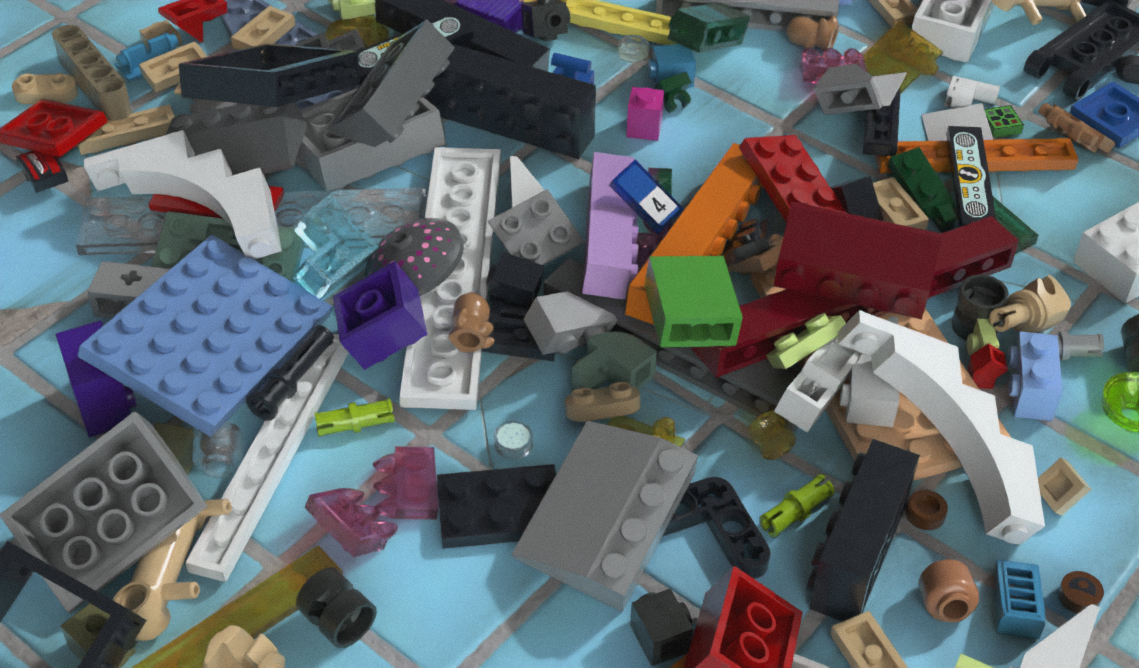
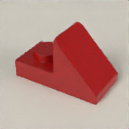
[158,0,227,43]

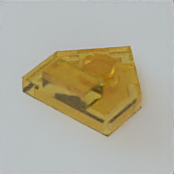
[325,15,389,48]

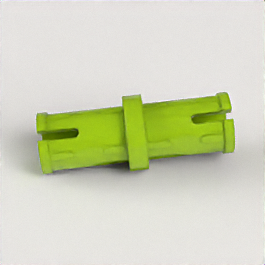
[314,398,395,437]
[759,474,835,537]

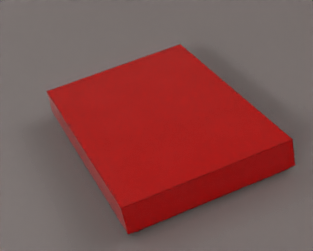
[0,99,108,157]

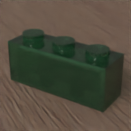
[667,3,751,53]

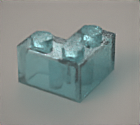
[293,194,379,299]

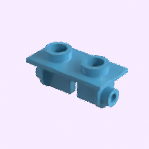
[115,32,179,82]

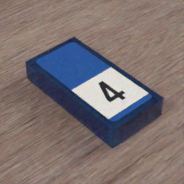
[609,159,684,235]

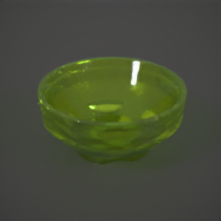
[1101,372,1139,433]

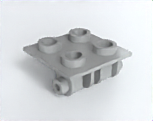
[488,189,585,265]

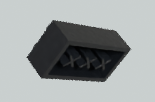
[806,439,920,622]

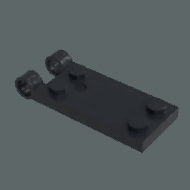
[1024,0,1139,100]

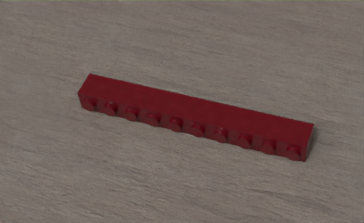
[692,216,1019,378]

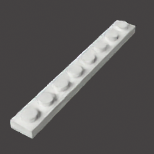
[185,333,349,582]

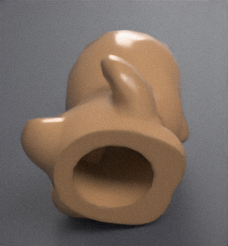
[786,15,839,53]
[449,292,495,353]

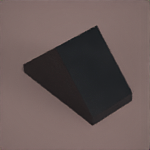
[830,176,884,221]

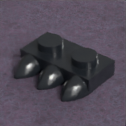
[721,219,773,266]

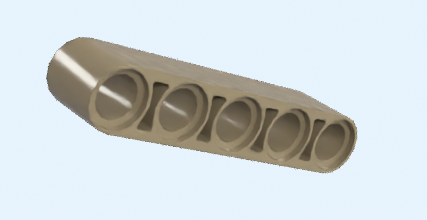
[52,25,132,121]

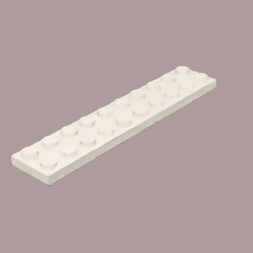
[399,147,501,410]

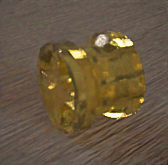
[747,411,797,460]

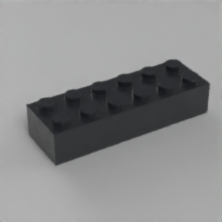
[424,44,596,159]

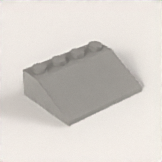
[298,88,446,193]
[0,411,208,614]
[512,421,698,612]

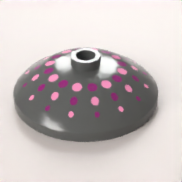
[365,218,464,296]

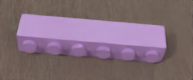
[582,152,639,300]

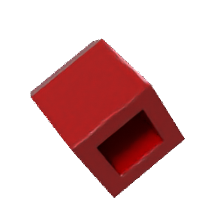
[967,343,1008,389]

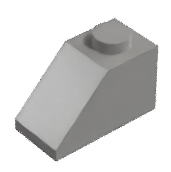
[814,64,883,115]

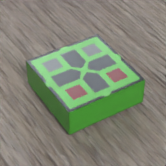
[984,105,1024,138]

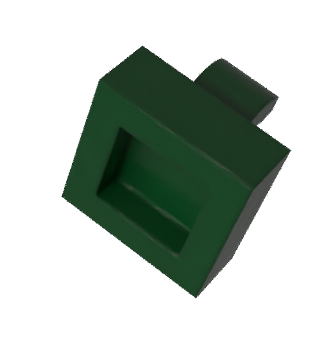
[654,72,692,113]

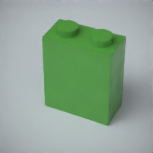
[644,256,743,347]

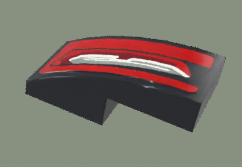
[15,151,69,193]

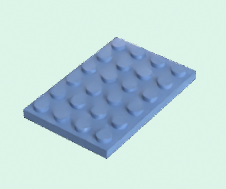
[78,235,333,437]

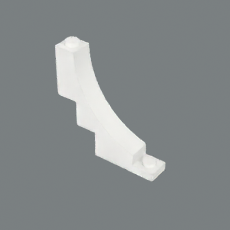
[84,130,282,259]
[837,310,1045,545]

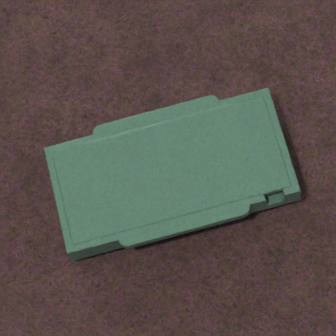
[151,211,306,284]

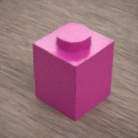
[626,87,664,141]

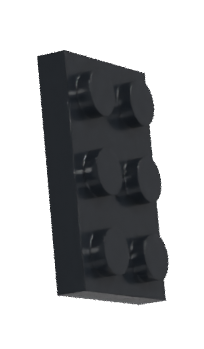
[437,464,556,549]

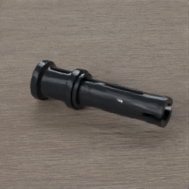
[246,325,334,421]

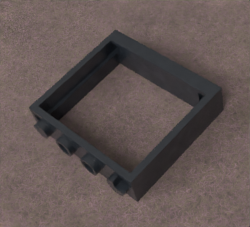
[178,44,360,107]
[0,541,147,668]

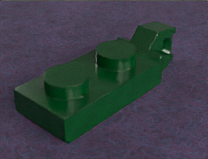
[888,147,957,233]

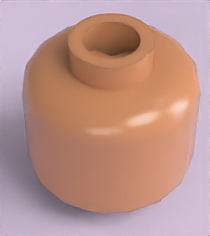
[918,559,979,623]

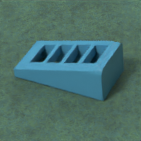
[995,559,1045,639]

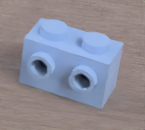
[1007,331,1063,421]

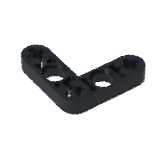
[662,477,771,579]

